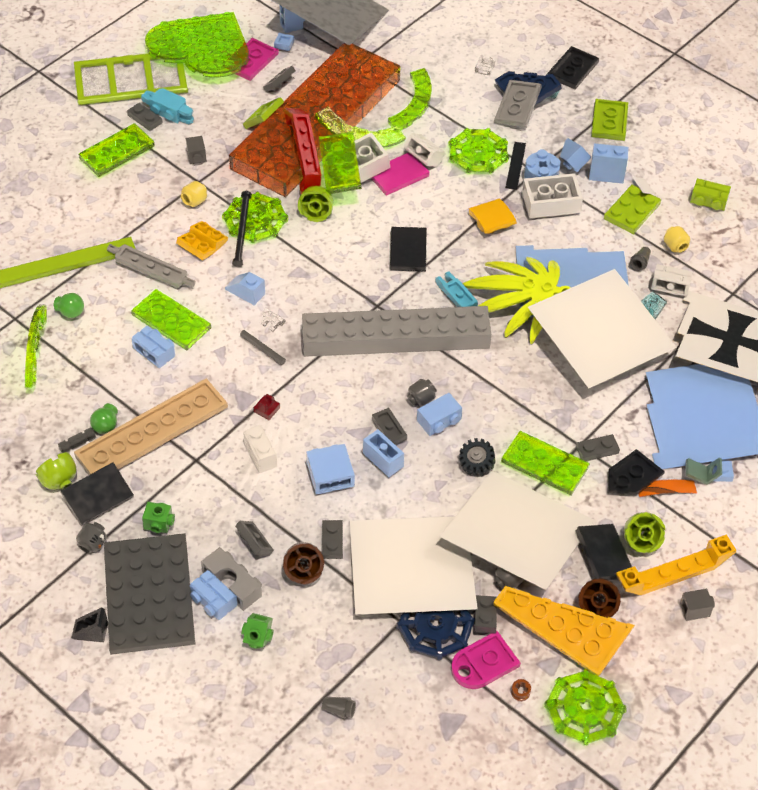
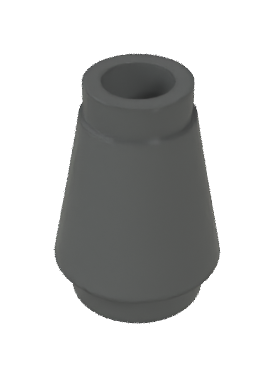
[630,247,651,271]
[322,697,356,719]

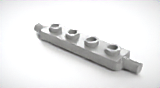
[107,244,196,288]

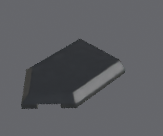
[608,449,665,494]

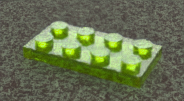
[78,123,155,177]
[319,131,362,194]
[131,289,212,351]
[501,431,590,496]

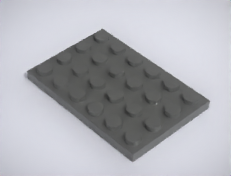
[104,533,196,655]

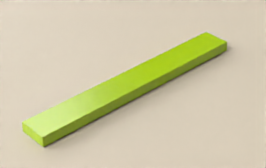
[0,237,136,288]

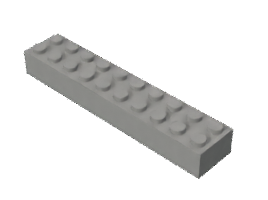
[302,306,492,357]

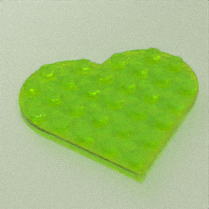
[145,12,249,78]

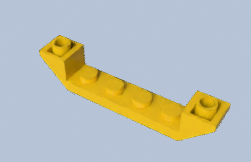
[616,534,737,595]

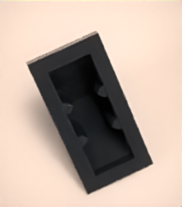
[71,607,108,643]

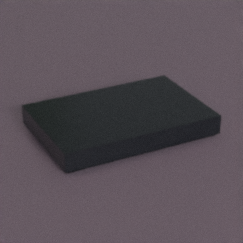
[547,46,600,90]
[390,226,427,272]
[60,462,134,526]
[575,524,632,580]

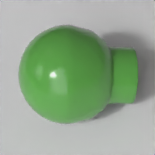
[53,293,84,318]
[90,403,118,434]

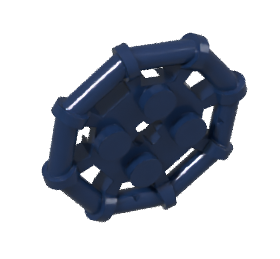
[396,610,475,660]

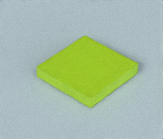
[243,97,284,129]

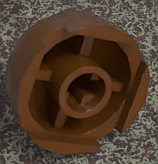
[283,542,325,585]
[578,578,621,618]

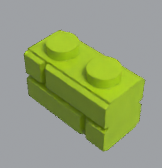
[690,178,731,211]

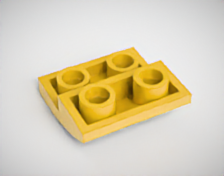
[468,198,517,234]
[176,221,228,260]

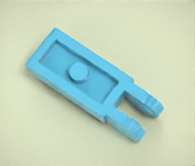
[435,271,478,307]

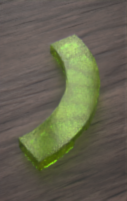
[388,68,432,133]
[314,106,406,148]
[25,304,47,388]

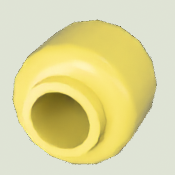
[181,181,207,207]
[664,226,690,253]

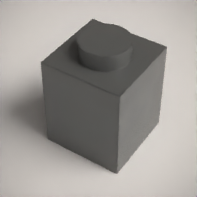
[185,136,207,164]
[680,588,715,621]

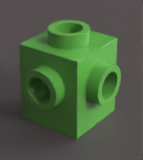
[142,502,175,533]
[241,613,274,648]

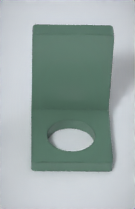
[686,458,722,485]

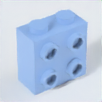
[589,143,629,184]
[306,444,355,494]

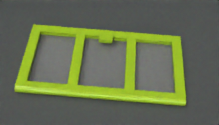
[74,50,188,105]

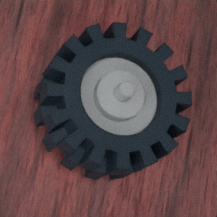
[459,438,496,477]

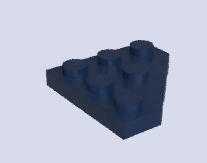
[495,71,562,105]

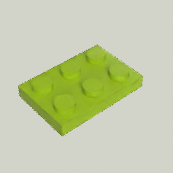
[604,184,662,235]

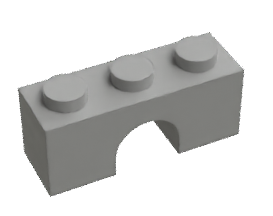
[201,547,262,611]

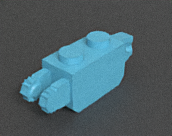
[141,88,194,124]

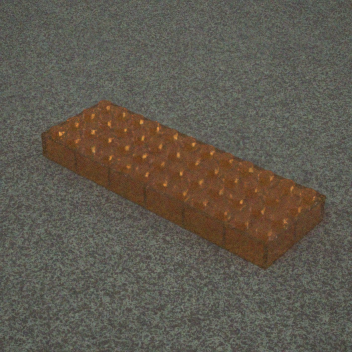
[229,43,401,198]

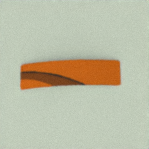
[638,479,697,497]

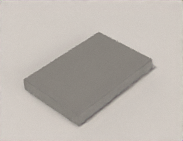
[494,80,542,127]

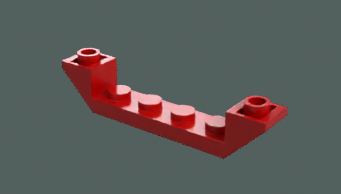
[284,108,322,194]

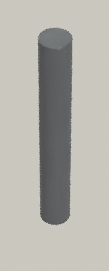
[240,330,286,365]

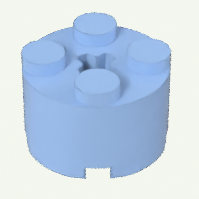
[524,149,561,179]

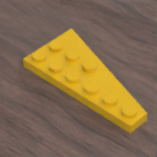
[493,586,635,677]

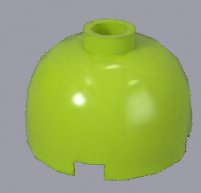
[298,186,333,222]
[35,452,77,490]
[623,512,666,553]

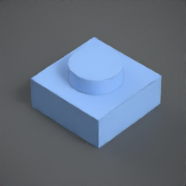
[274,33,294,51]
[711,461,734,482]

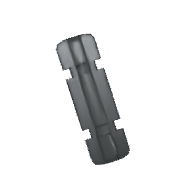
[58,428,96,453]

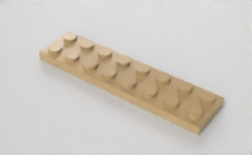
[74,378,228,475]

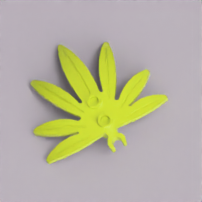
[462,257,571,344]

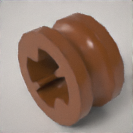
[511,679,531,702]

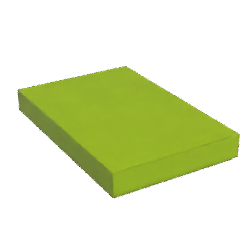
[591,99,629,141]

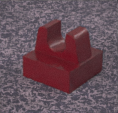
[253,394,280,420]

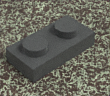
[263,66,296,92]
[127,102,163,131]
[372,408,407,445]
[576,434,620,462]
[235,520,274,556]
[322,520,343,559]
[475,595,497,633]

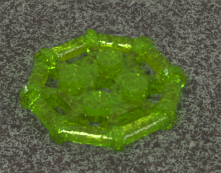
[448,128,509,174]
[222,192,288,243]
[544,669,627,745]

